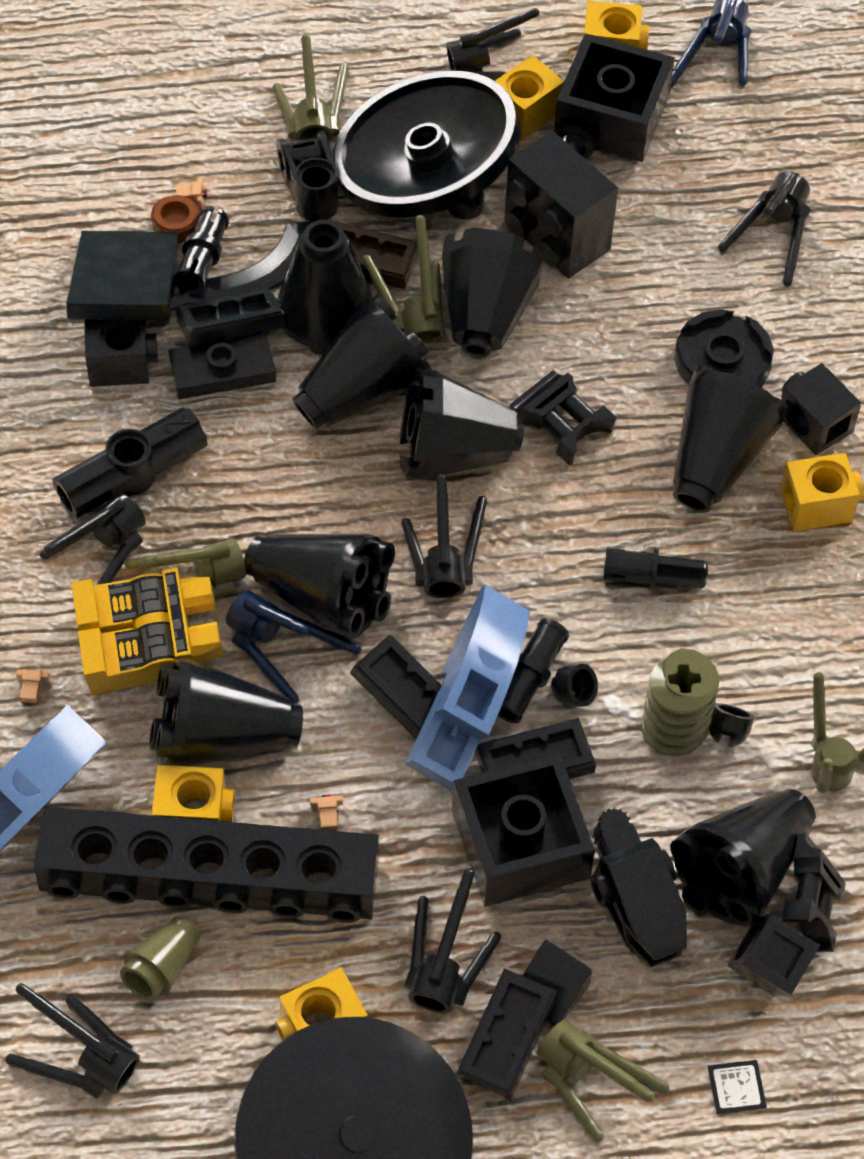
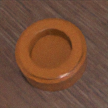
[151,195,199,243]

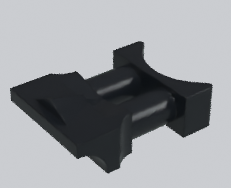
[509,370,617,465]
[782,832,846,952]

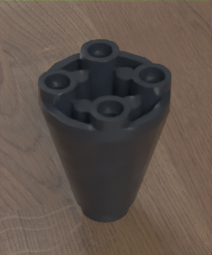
[277,220,373,355]
[292,295,432,430]
[673,365,789,512]
[244,534,395,639]
[149,657,303,766]
[670,789,816,927]

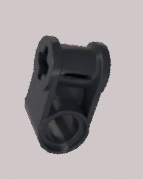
[276,130,338,222]

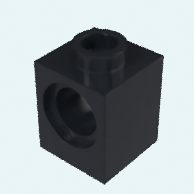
[84,320,158,387]
[781,363,861,455]
[727,915,820,996]

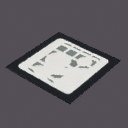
[708,1060,767,1114]

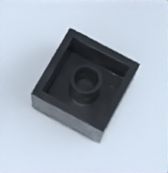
[554,33,675,163]
[504,130,618,279]
[452,753,595,907]

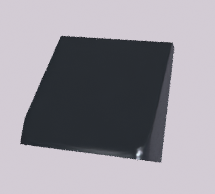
[522,940,592,1026]

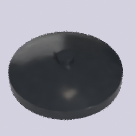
[333,71,520,218]
[234,1017,473,1159]

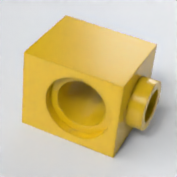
[584,1,650,50]
[495,55,564,141]
[780,453,864,532]
[152,765,235,822]
[275,967,368,1041]

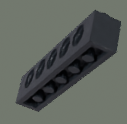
[34,806,379,923]

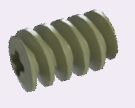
[640,648,720,756]

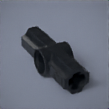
[52,407,208,518]

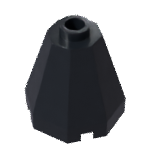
[442,227,543,356]
[400,368,524,479]

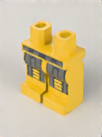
[71,568,223,696]

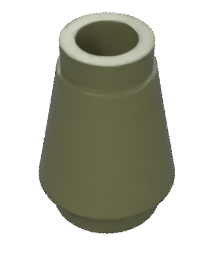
[120,917,200,1001]

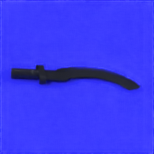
[156,221,313,326]

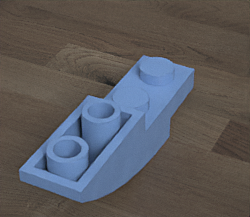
[405,585,530,790]
[0,705,107,852]

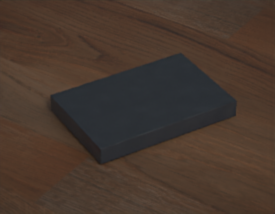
[66,231,179,321]

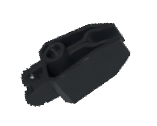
[590,807,687,968]

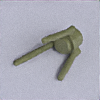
[272,34,349,142]
[362,215,445,344]
[125,538,246,616]
[810,672,864,793]
[537,1020,669,1143]

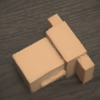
[176,178,207,210]
[16,669,50,704]
[310,794,343,830]

